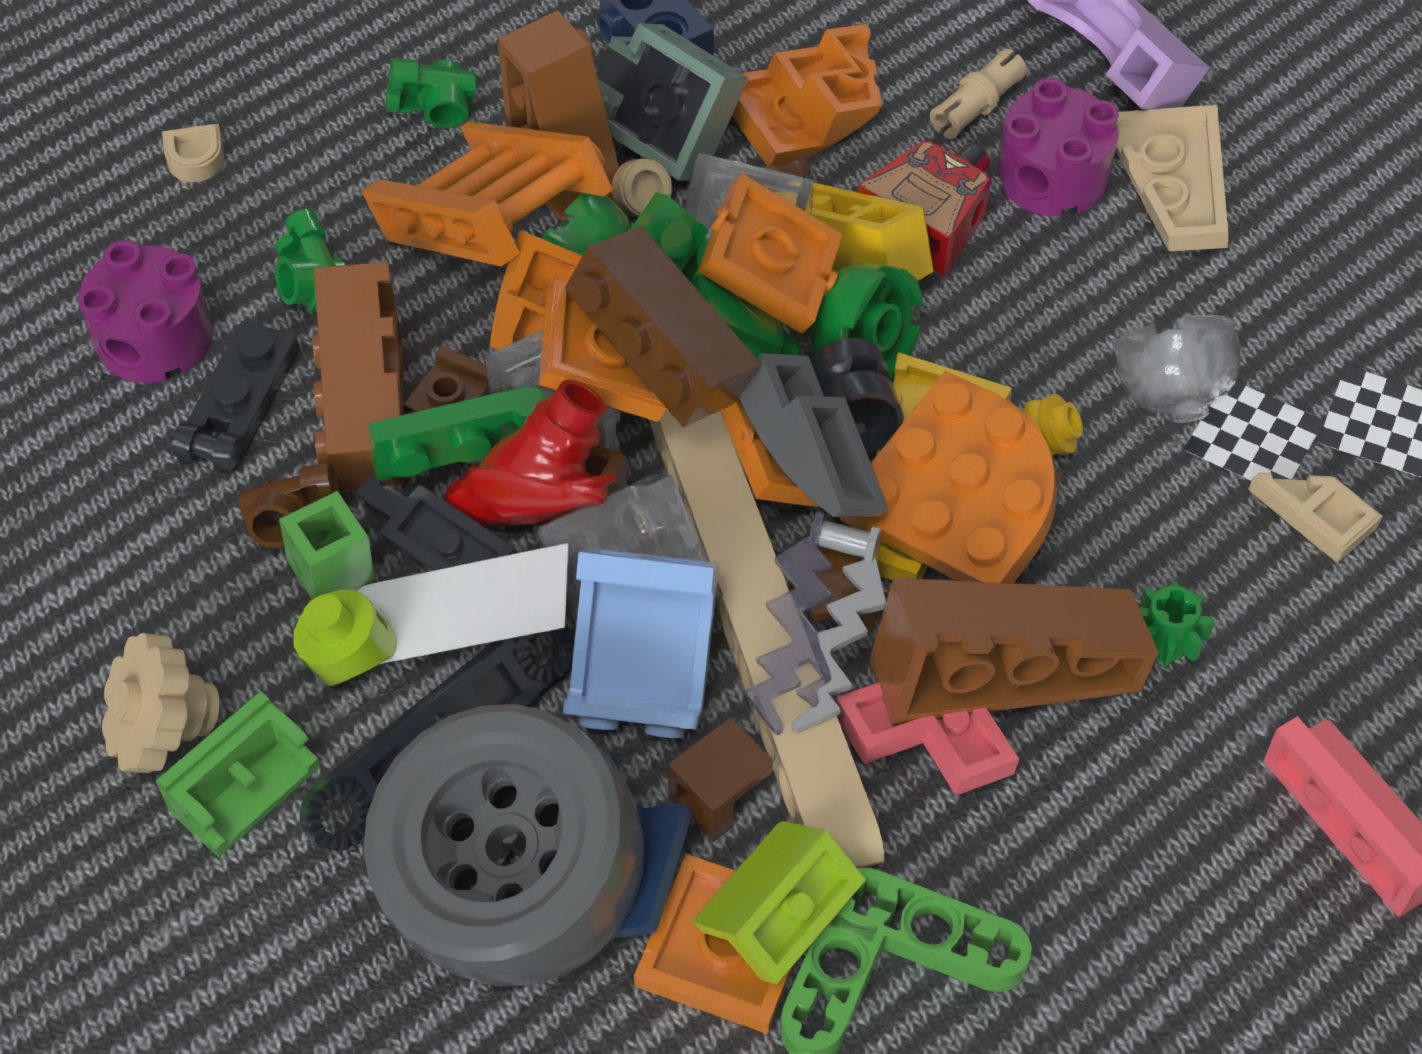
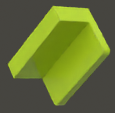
[693,821,866,985]

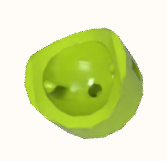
[294,589,396,686]

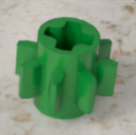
[1139,581,1215,667]

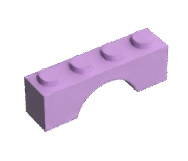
[1027,0,1210,109]

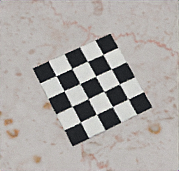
[1318,365,1422,478]
[1183,377,1325,481]

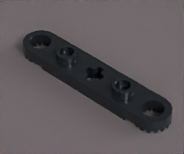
[299,623,575,851]

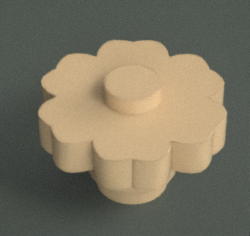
[102,633,219,773]

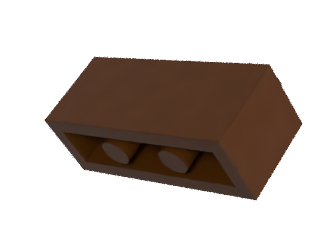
[565,226,762,428]

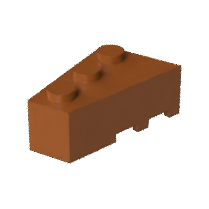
[497,11,619,222]
[312,262,410,490]

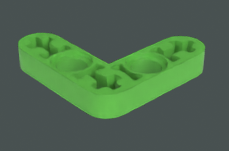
[780,867,1032,1054]

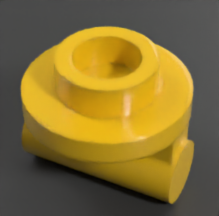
[1024,394,1083,456]

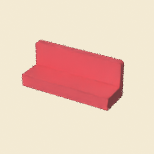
[1263,716,1422,918]

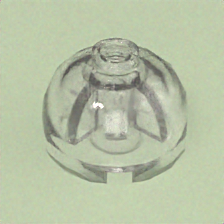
[1114,315,1241,423]

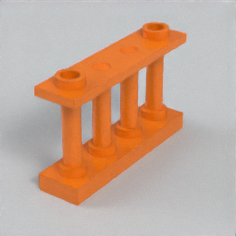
[361,121,613,266]

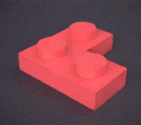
[835,682,1019,796]

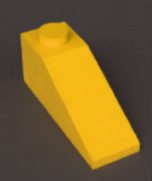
[776,180,933,281]

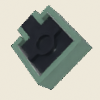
[597,23,749,181]

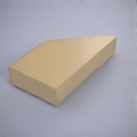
[1248,473,1383,563]

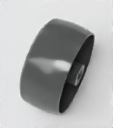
[364,704,645,986]

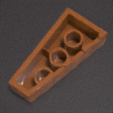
[869,578,1159,725]

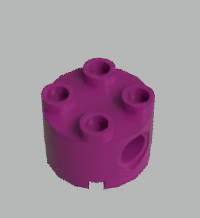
[997,78,1119,216]
[78,240,214,383]

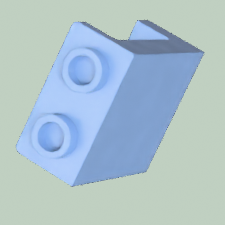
[563,547,719,738]

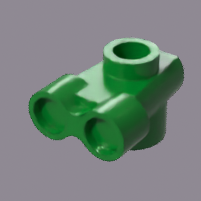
[386,58,476,129]
[275,209,345,314]

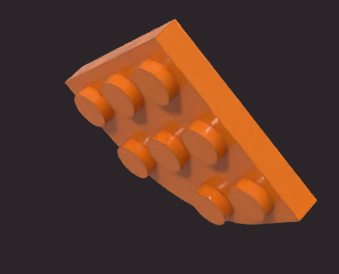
[839,370,1057,584]

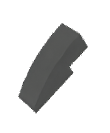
[739,353,889,517]

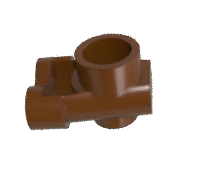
[239,462,346,548]

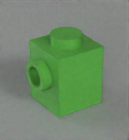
[279,491,375,600]

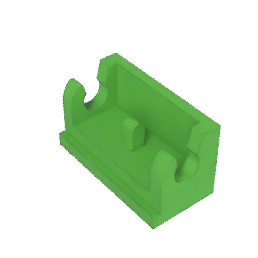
[156,691,321,857]

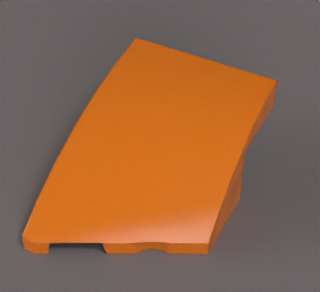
[732,24,882,167]

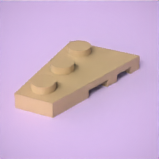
[1116,105,1228,252]

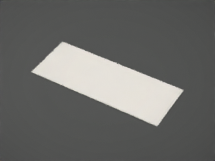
[355,543,568,664]

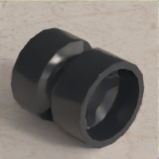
[811,338,904,454]

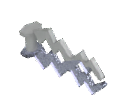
[745,512,886,735]

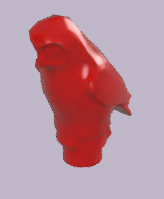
[444,380,618,528]

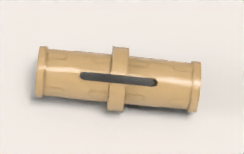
[930,49,1027,139]

